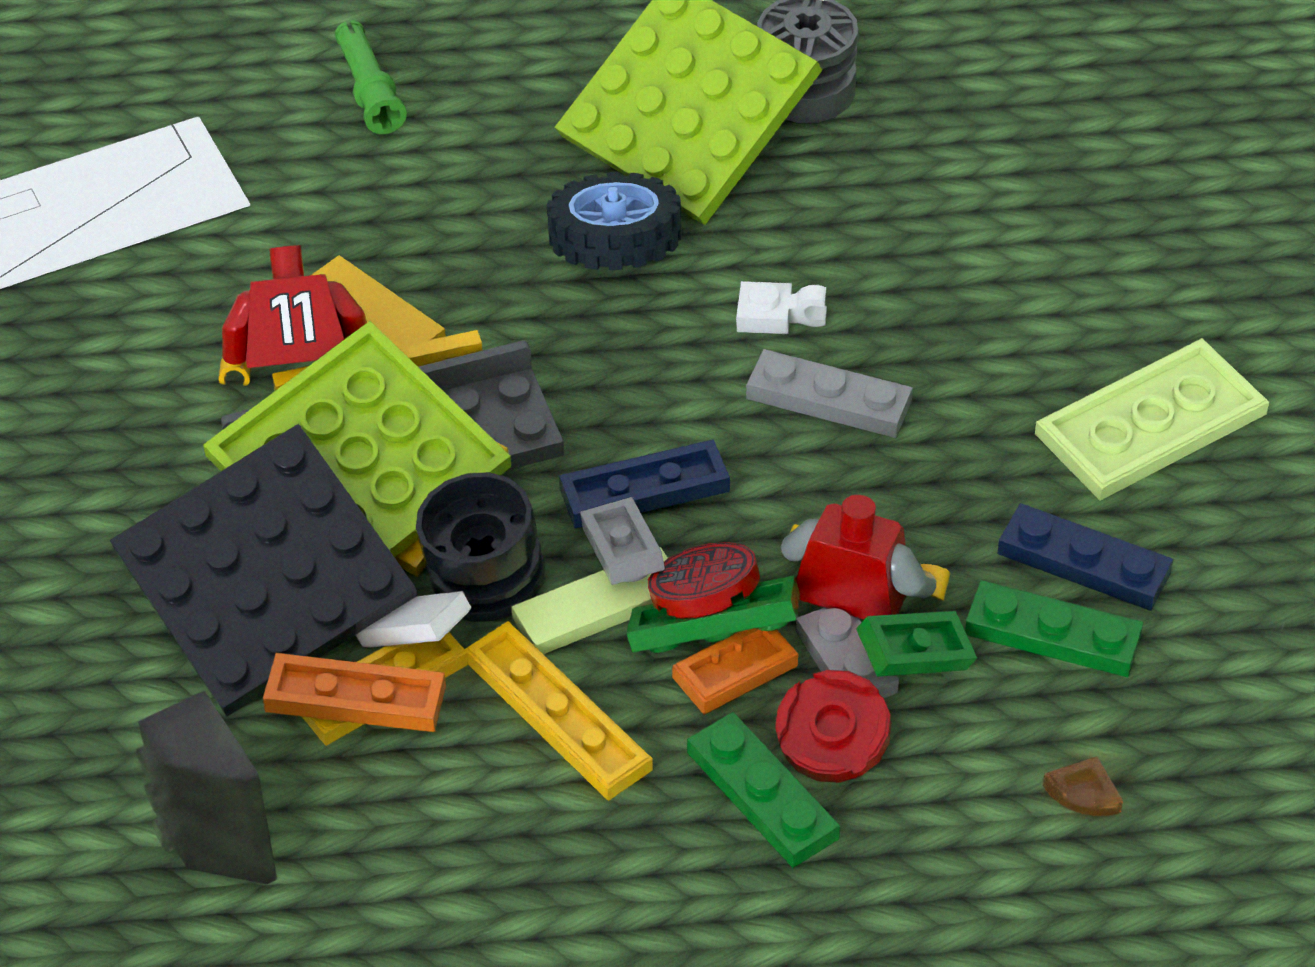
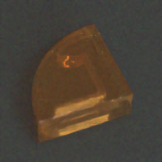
[1043,756,1123,816]

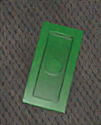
[856,611,977,677]

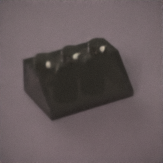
[136,691,277,885]

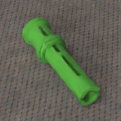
[335,20,407,134]

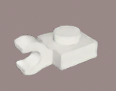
[736,281,827,334]

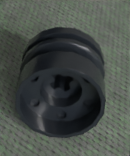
[416,472,545,622]

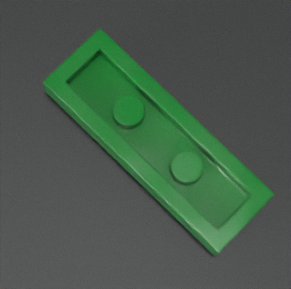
[626,575,800,653]
[965,580,1144,678]
[687,712,840,868]

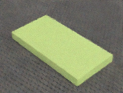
[1035,338,1269,501]

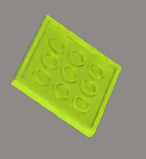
[554,0,822,225]
[203,321,511,558]

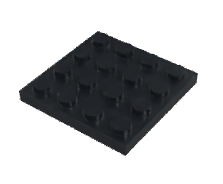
[110,423,418,717]

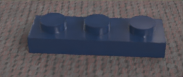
[559,439,730,529]
[997,503,1173,611]

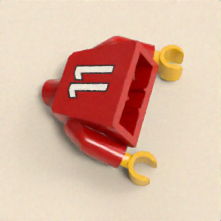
[218,245,367,386]

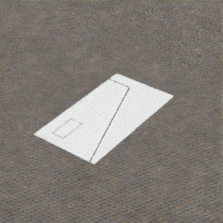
[0,117,250,289]

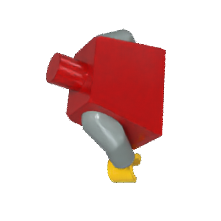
[781,495,950,619]

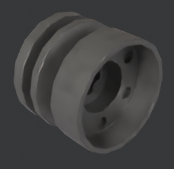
[757,0,858,123]

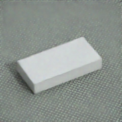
[356,591,471,648]

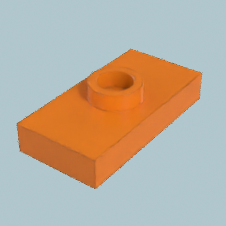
[672,628,798,715]

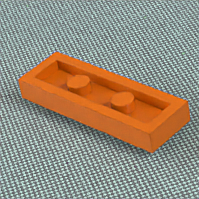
[263,653,446,732]

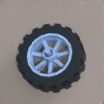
[547,172,682,270]

